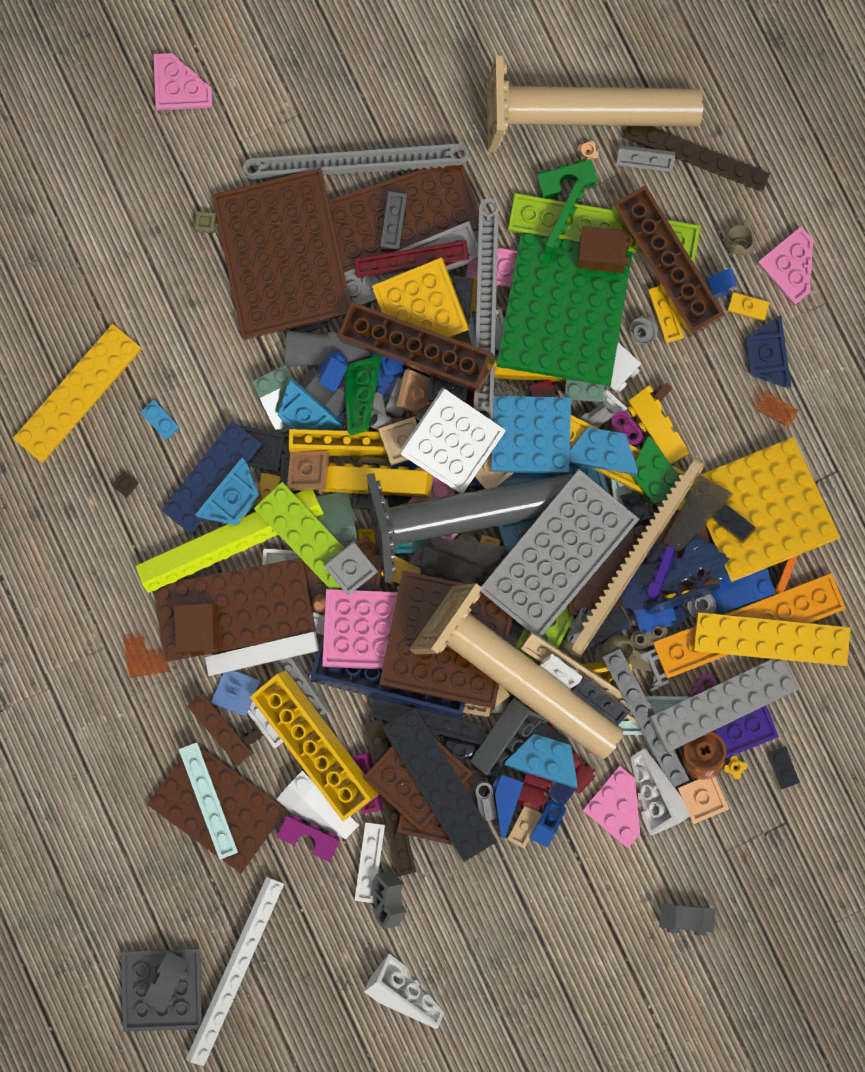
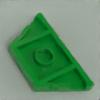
[629,436,694,504]

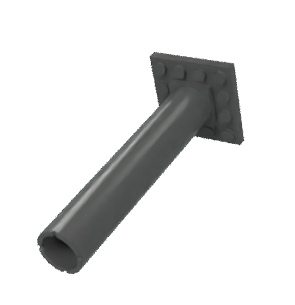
[367,471,586,583]

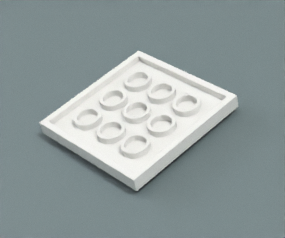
[399,388,506,493]

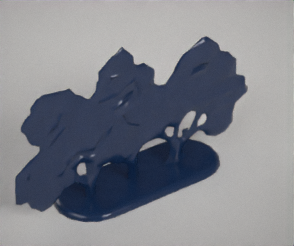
[615,537,729,614]

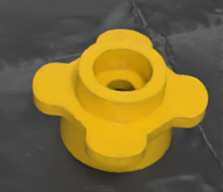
[724,756,747,779]

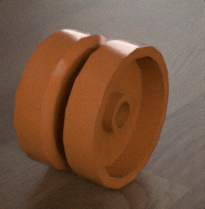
[682,732,727,780]

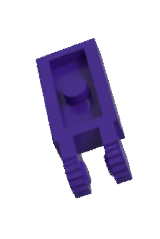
[647,546,675,601]

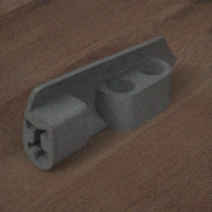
[284,330,371,367]

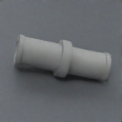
[566,607,591,643]

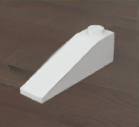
[631,748,690,836]
[277,771,359,839]
[364,954,444,1029]

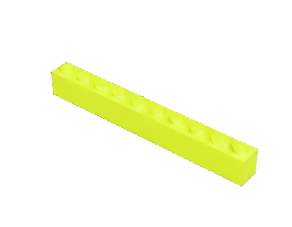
[136,490,323,593]

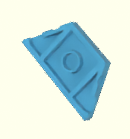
[277,378,343,430]
[569,427,638,475]
[195,458,261,526]
[505,734,578,789]

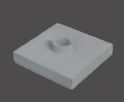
[323,541,378,596]

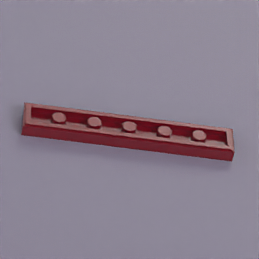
[354,240,470,278]

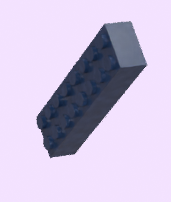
[311,640,465,720]

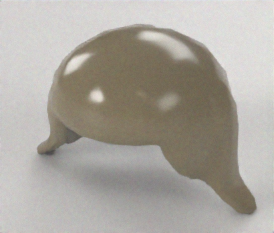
[725,217,755,255]
[602,634,642,658]

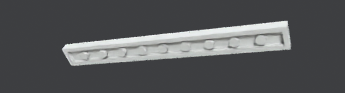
[186,877,284,1066]

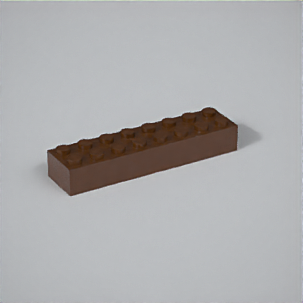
[611,185,724,338]
[337,302,496,394]

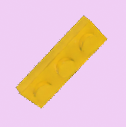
[648,287,684,344]

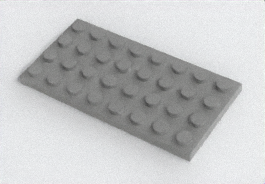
[481,469,639,637]

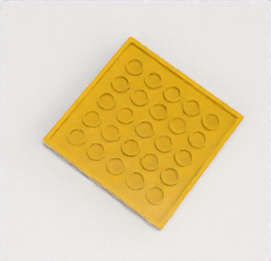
[691,437,840,582]

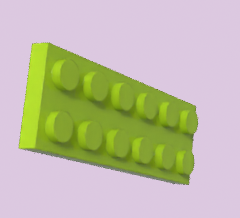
[254,481,345,590]

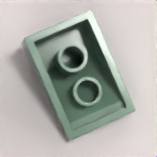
[252,365,292,434]
[565,379,606,402]
[316,492,358,548]

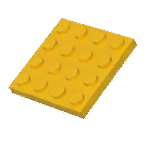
[372,258,470,337]

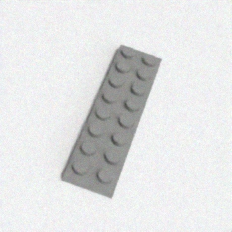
[345,221,478,306]
[649,659,799,753]

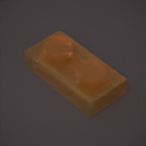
[755,392,799,428]

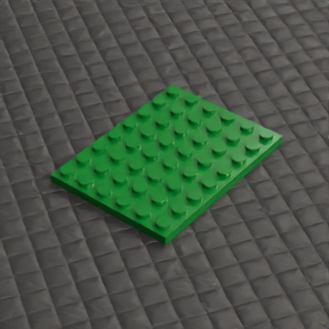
[496,233,633,386]

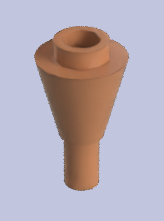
[311,594,326,613]

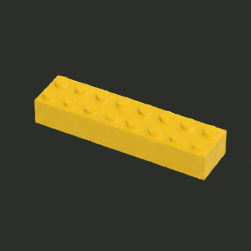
[250,670,379,821]

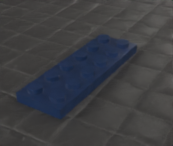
[162,421,263,535]

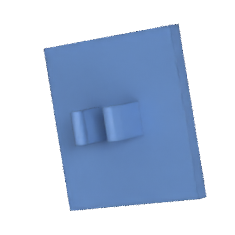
[211,671,261,717]

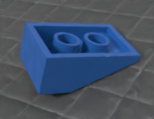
[711,568,776,614]
[492,775,524,839]

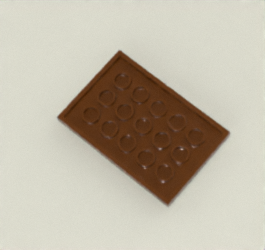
[147,742,287,873]

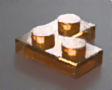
[124,637,169,678]

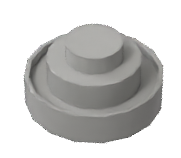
[630,316,658,344]
[687,594,716,618]

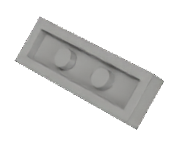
[616,145,675,172]

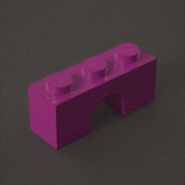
[277,814,340,862]

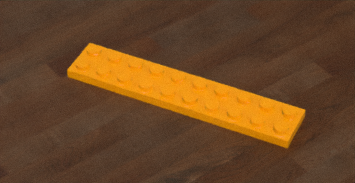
[653,573,846,679]

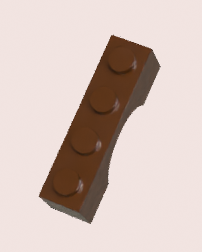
[187,694,254,766]

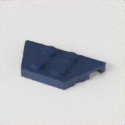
[745,315,791,389]

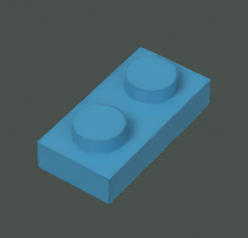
[140,400,180,441]

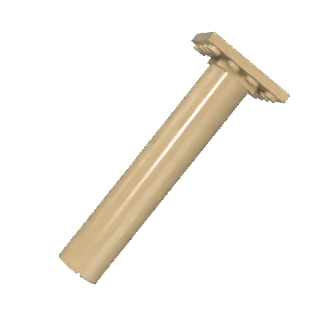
[487,56,703,153]
[409,583,623,760]

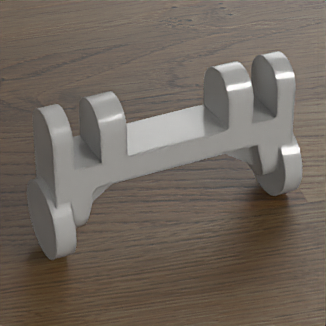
[634,649,669,692]

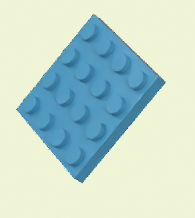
[491,396,571,474]

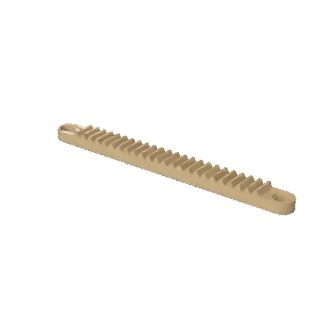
[572,458,705,655]

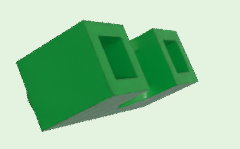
[536,159,598,199]

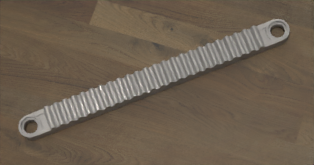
[243,144,469,180]
[474,198,499,421]

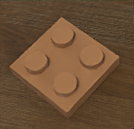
[287,451,329,491]

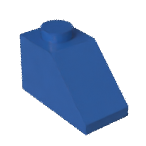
[705,268,737,299]
[319,349,348,393]
[530,799,567,847]

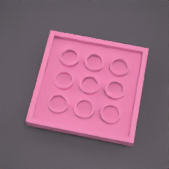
[322,589,398,669]

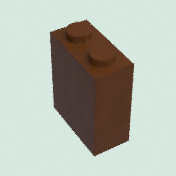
[577,226,630,274]
[174,604,218,657]

